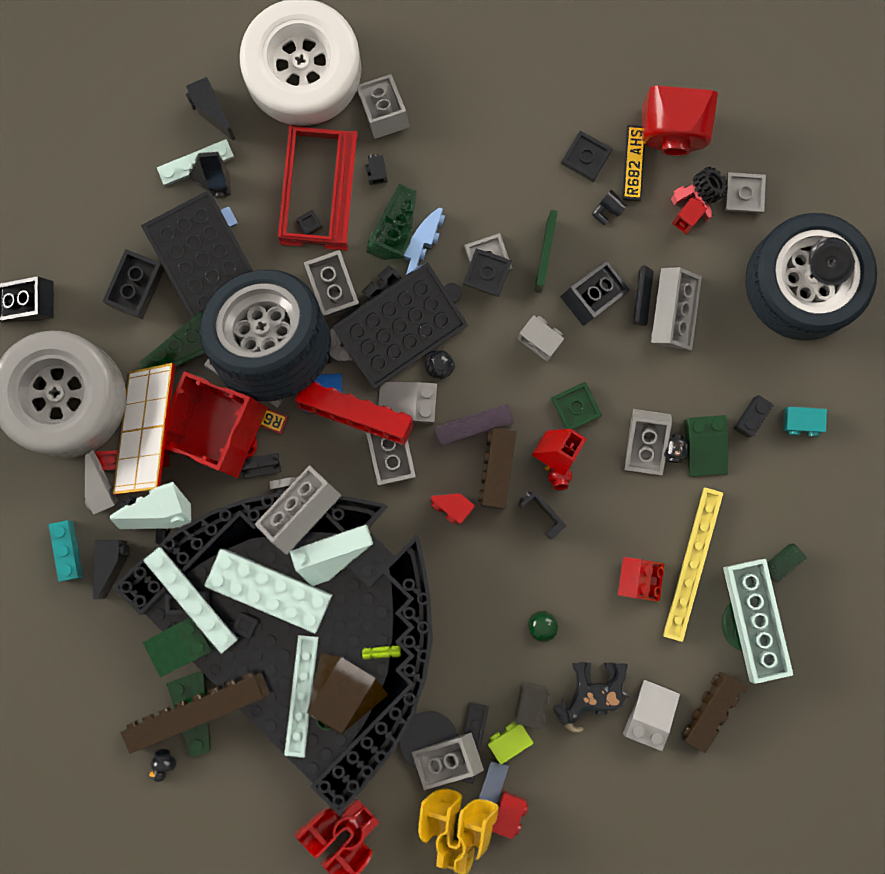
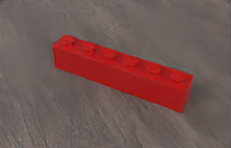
[295,381,414,446]

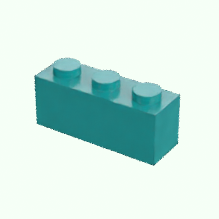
[49,520,84,582]

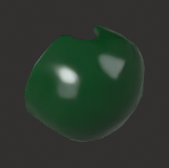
[528,611,558,642]

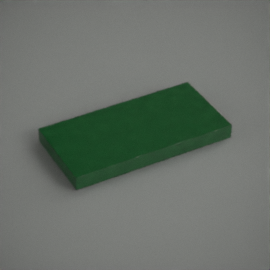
[534,210,558,293]

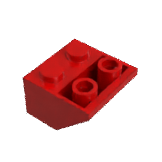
[532,429,587,476]
[430,493,475,525]
[618,557,665,602]

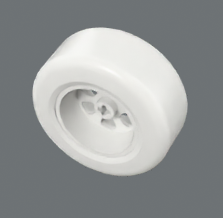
[240,0,361,126]

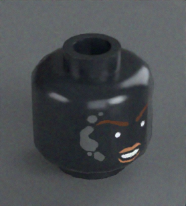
[664,435,689,463]

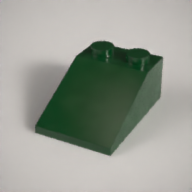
[684,415,728,477]
[142,617,214,678]

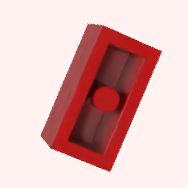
[671,197,707,235]
[492,791,529,839]

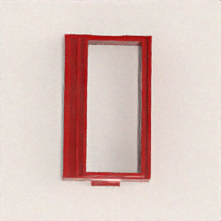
[278,125,358,251]

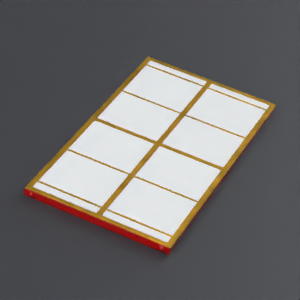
[113,363,175,495]

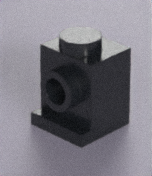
[366,154,388,185]

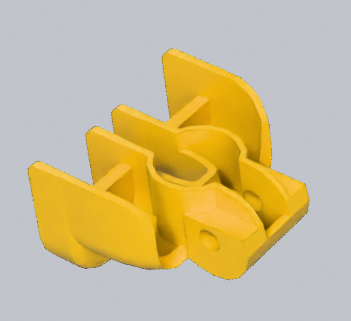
[418,788,499,874]

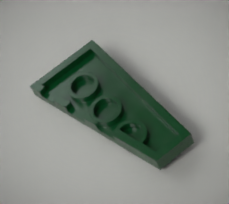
[140,312,205,369]
[166,671,211,758]

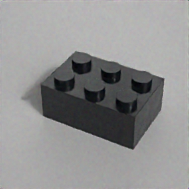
[102,249,164,320]

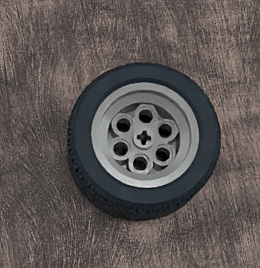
[199,270,331,402]

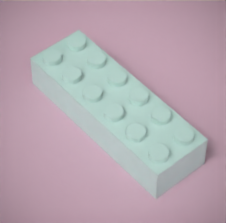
[205,549,332,633]
[723,559,793,684]

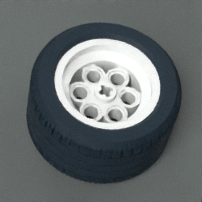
[745,213,878,340]

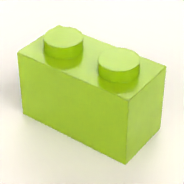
[487,721,534,765]

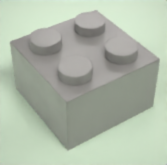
[518,315,564,362]

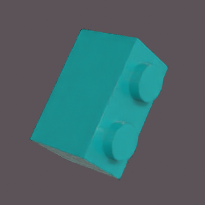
[783,407,827,437]

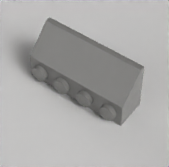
[651,267,702,351]
[255,465,341,555]

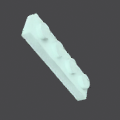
[157,139,234,187]

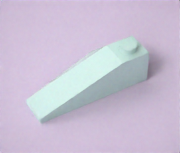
[110,482,191,529]
[290,525,373,586]

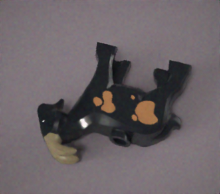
[553,662,629,733]

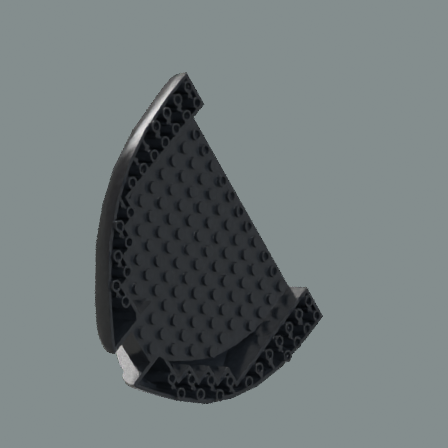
[113,492,433,815]

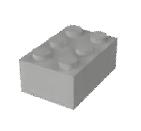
[304,250,360,320]
[366,432,416,487]

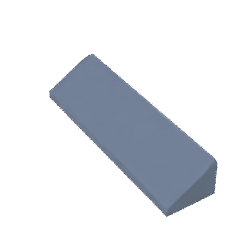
[478,759,509,804]

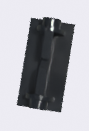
[241,453,281,478]

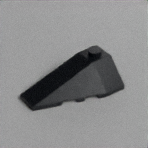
[189,152,231,198]

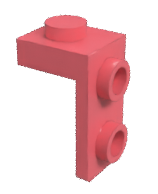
[671,184,712,222]

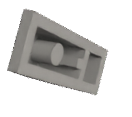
[85,450,118,514]

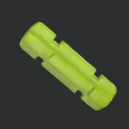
[362,646,401,660]

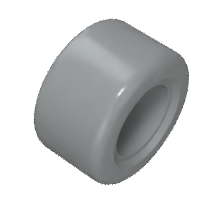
[0,331,126,458]

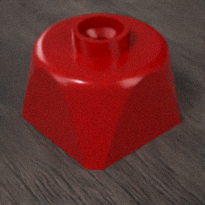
[642,86,718,156]

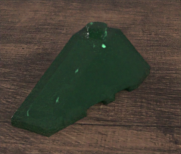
[366,183,417,260]

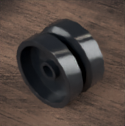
[808,237,855,286]

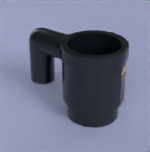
[592,189,628,225]

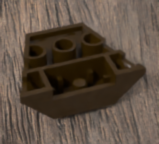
[307,653,388,734]

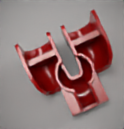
[294,799,380,874]

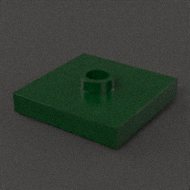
[551,382,602,430]

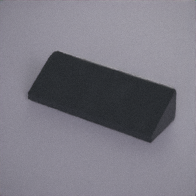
[633,265,654,326]

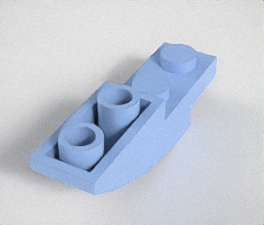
[404,208,445,275]

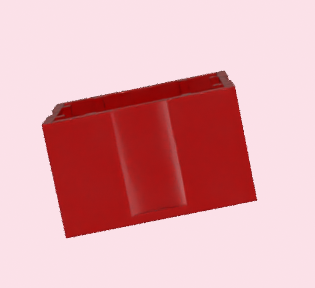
[165,371,268,478]

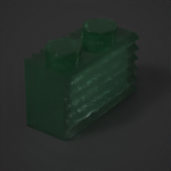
[767,543,806,582]

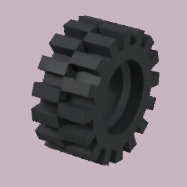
[693,166,728,204]

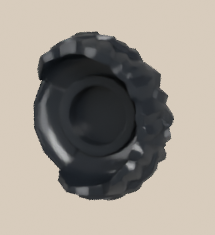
[424,350,455,379]

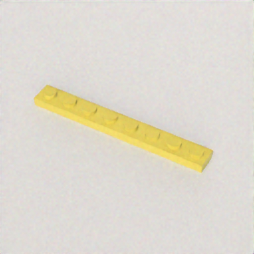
[663,488,723,642]

